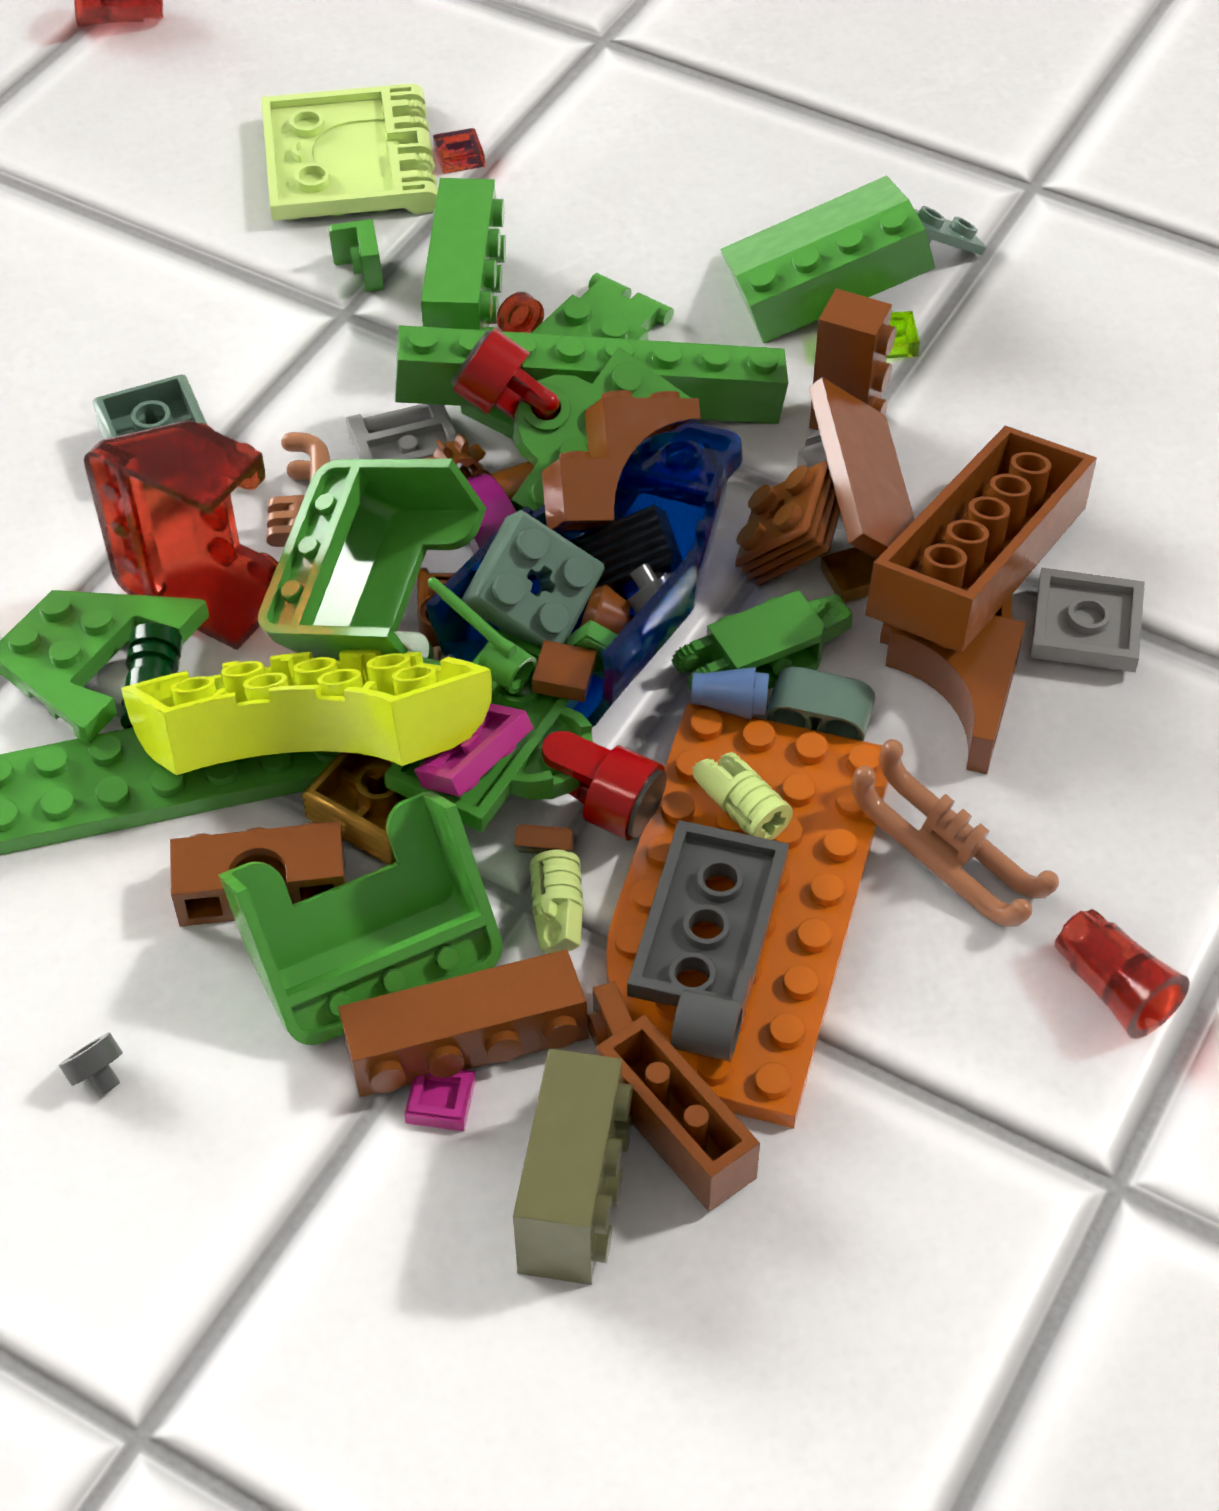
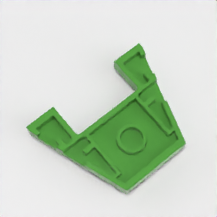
[0,590,209,744]

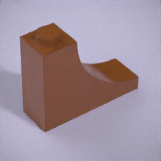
[880,615,1026,774]

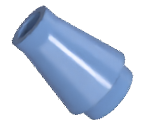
[690,667,769,720]

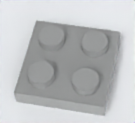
[1030,567,1145,672]

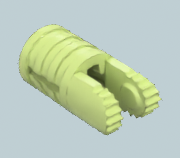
[692,752,793,840]

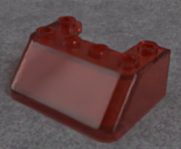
[83,420,278,650]

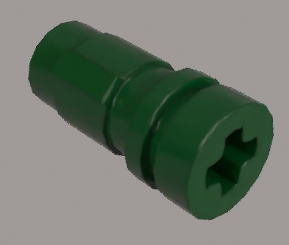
[120,623,183,729]

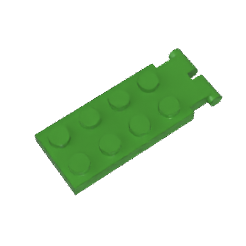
[461,273,674,439]

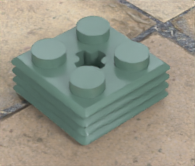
[92,374,215,483]
[462,510,605,648]

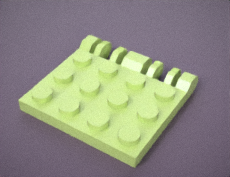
[261,84,438,221]

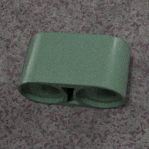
[764,667,875,741]

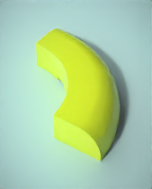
[121,650,492,775]

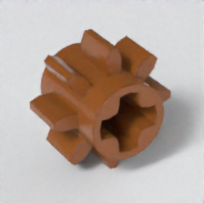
[425,434,490,479]

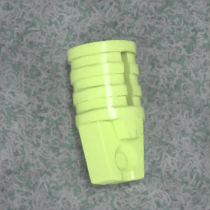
[530,850,584,954]

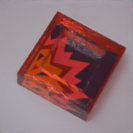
[433,128,485,174]

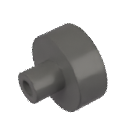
[628,563,684,619]
[58,1032,123,1096]

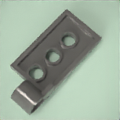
[627,820,789,1062]

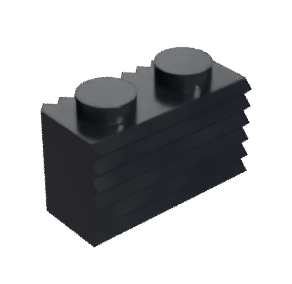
[570,504,686,605]

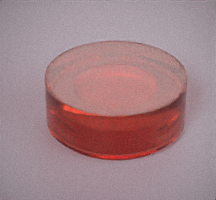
[496,292,544,333]

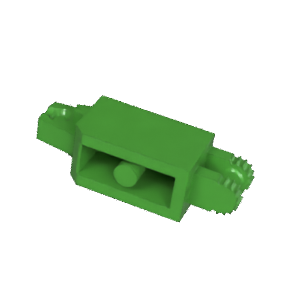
[671,590,853,691]

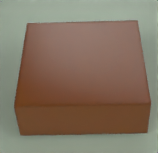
[531,640,597,702]

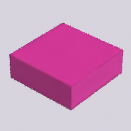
[404,1069,476,1131]

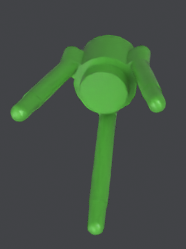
[423,577,537,697]

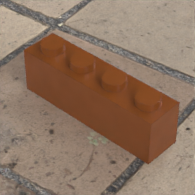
[338,949,589,1097]

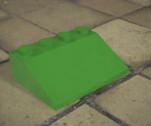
[720,175,936,343]

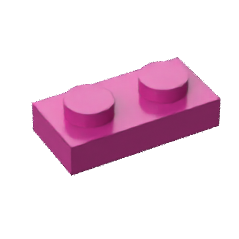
[414,703,534,797]

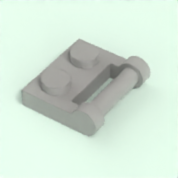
[346,404,457,459]

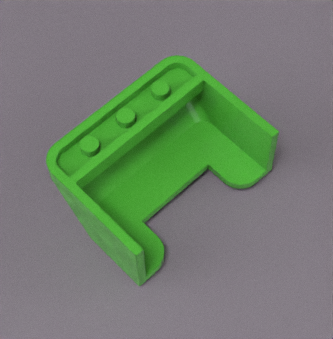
[258,459,486,660]
[218,790,503,1045]

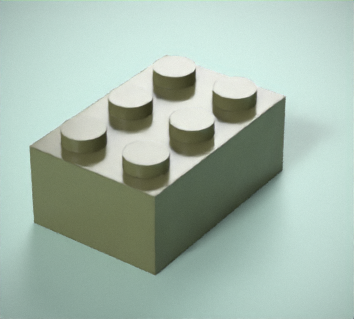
[513,1048,633,1285]

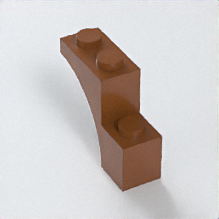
[542,390,701,532]

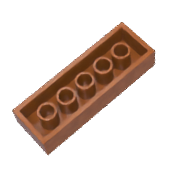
[865,425,1097,653]

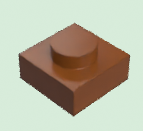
[587,981,633,1046]

